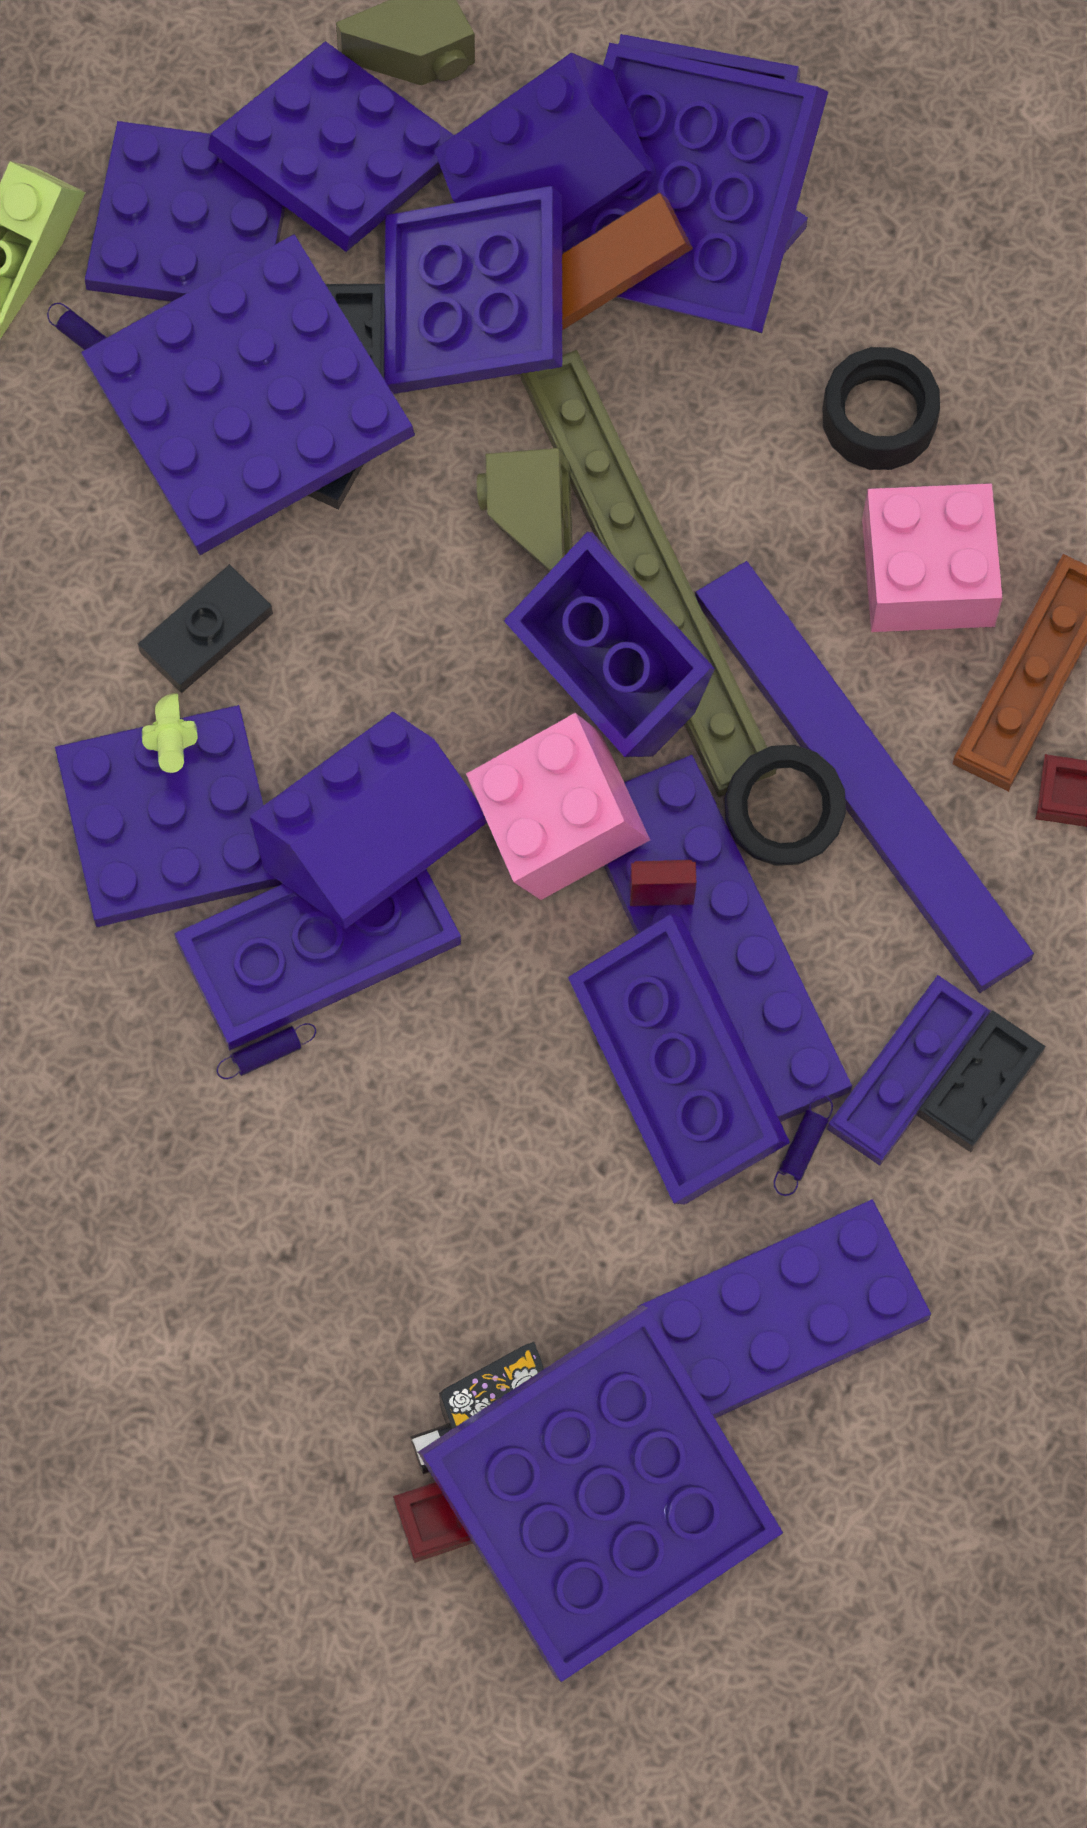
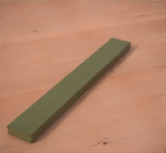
[521,350,777,797]

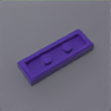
[827,975,990,1166]

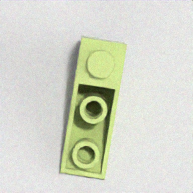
[0,161,86,339]

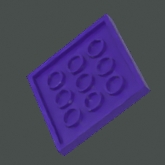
[562,42,828,333]
[81,234,415,555]
[418,1305,783,1682]

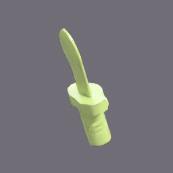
[142,693,198,773]

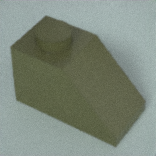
[336,0,475,86]
[477,448,573,572]

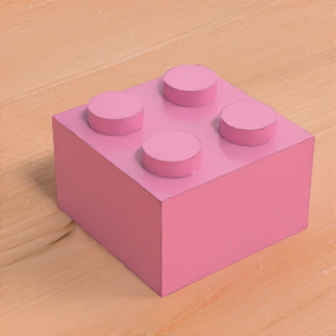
[862,484,1002,632]
[466,713,650,900]

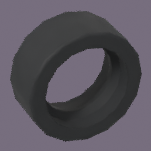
[822,347,940,470]
[724,745,846,866]

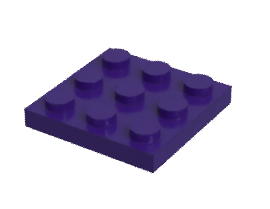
[208,41,454,252]
[85,121,285,302]
[384,186,562,394]
[55,705,282,927]

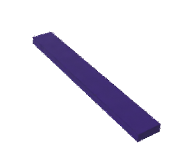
[695,561,1034,994]

